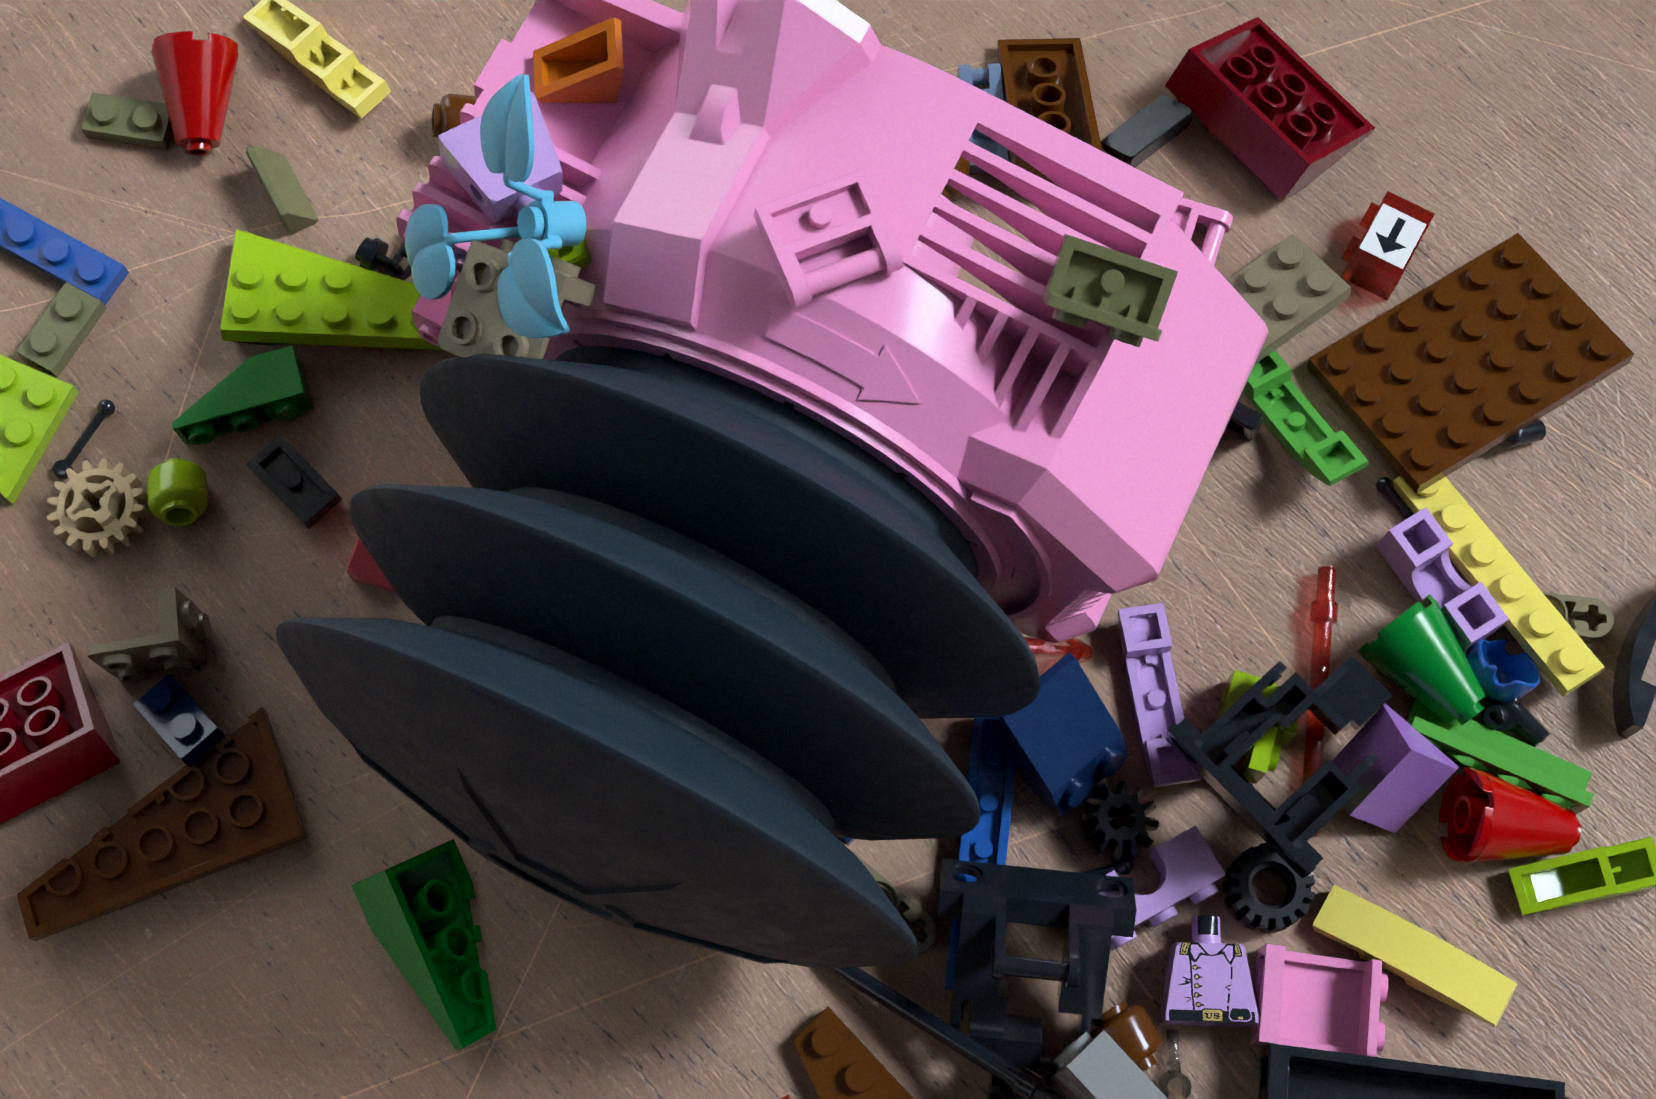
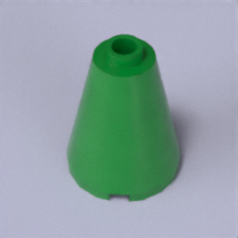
[1358,594,1486,726]

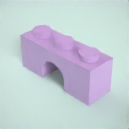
[1376,507,1509,653]
[1097,825,1226,951]

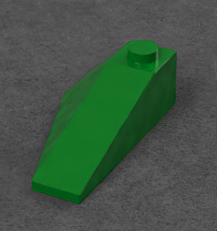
[351,839,496,1051]

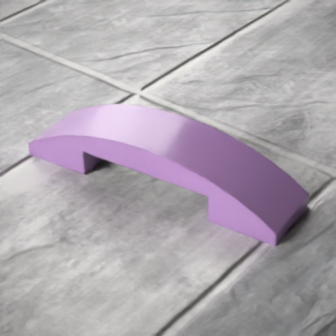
[1118,603,1201,787]

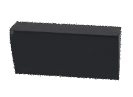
[1100,94,1194,168]

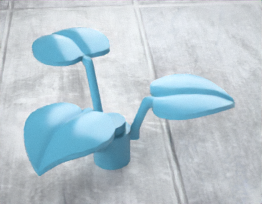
[405,74,587,339]

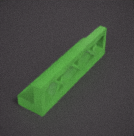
[1405,698,1594,815]

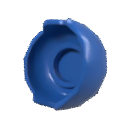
[1466,639,1540,704]

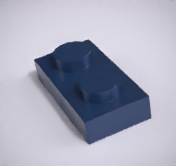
[133,674,225,767]

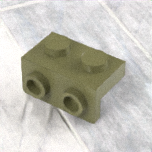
[1042,234,1178,347]

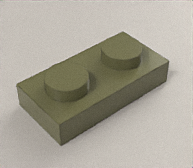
[81,93,173,150]
[16,282,107,378]

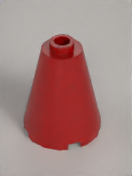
[151,31,239,156]
[1439,767,1581,863]

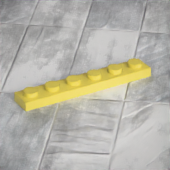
[1393,476,1604,697]

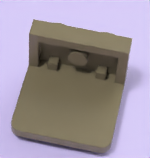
[438,238,598,359]
[87,587,211,682]

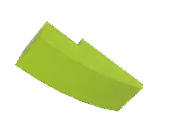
[1508,836,1656,916]

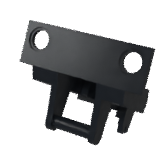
[1165,655,1393,879]
[937,858,1137,1099]

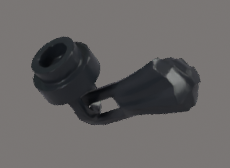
[355,237,412,281]

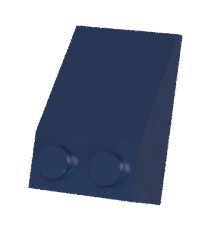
[999,652,1128,816]

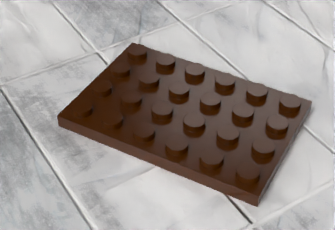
[1307,233,1634,494]

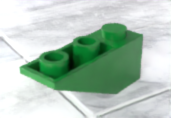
[172,346,314,445]

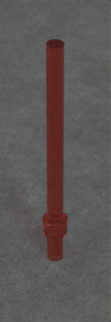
[1302,566,1339,838]
[1024,637,1094,664]

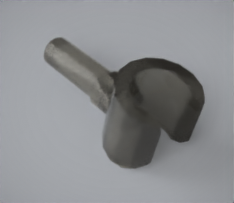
[1159,1029,1192,1099]

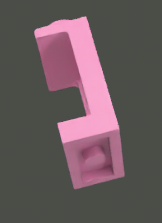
[1250,944,1388,1057]

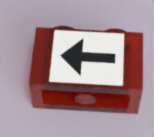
[1341,191,1435,301]

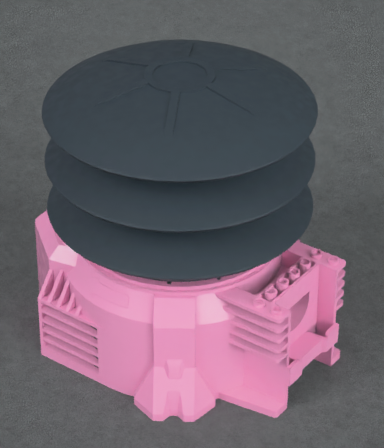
[276,0,1269,969]

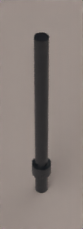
[826,967,1067,1099]

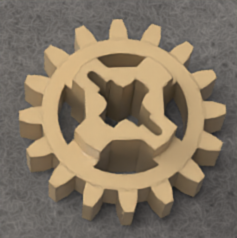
[47,458,150,557]

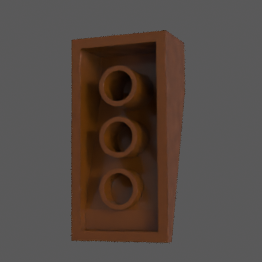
[997,38,1102,191]

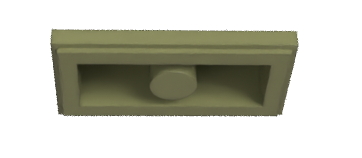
[245,145,318,235]

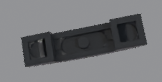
[1613,594,1656,739]

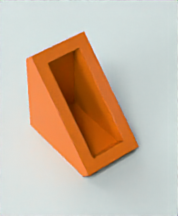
[533,17,624,104]

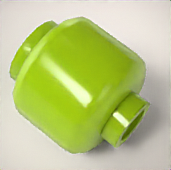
[147,458,209,526]

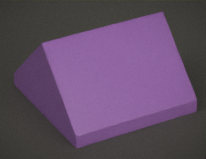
[1331,703,1459,833]

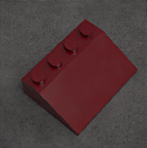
[1165,17,1375,201]
[0,641,121,824]

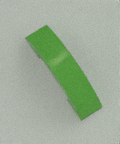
[1243,350,1368,486]

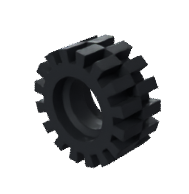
[1223,843,1315,933]

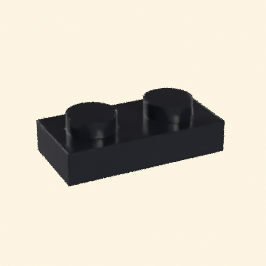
[247,435,342,529]

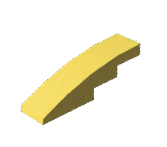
[243,0,392,119]
[1312,885,1517,1028]

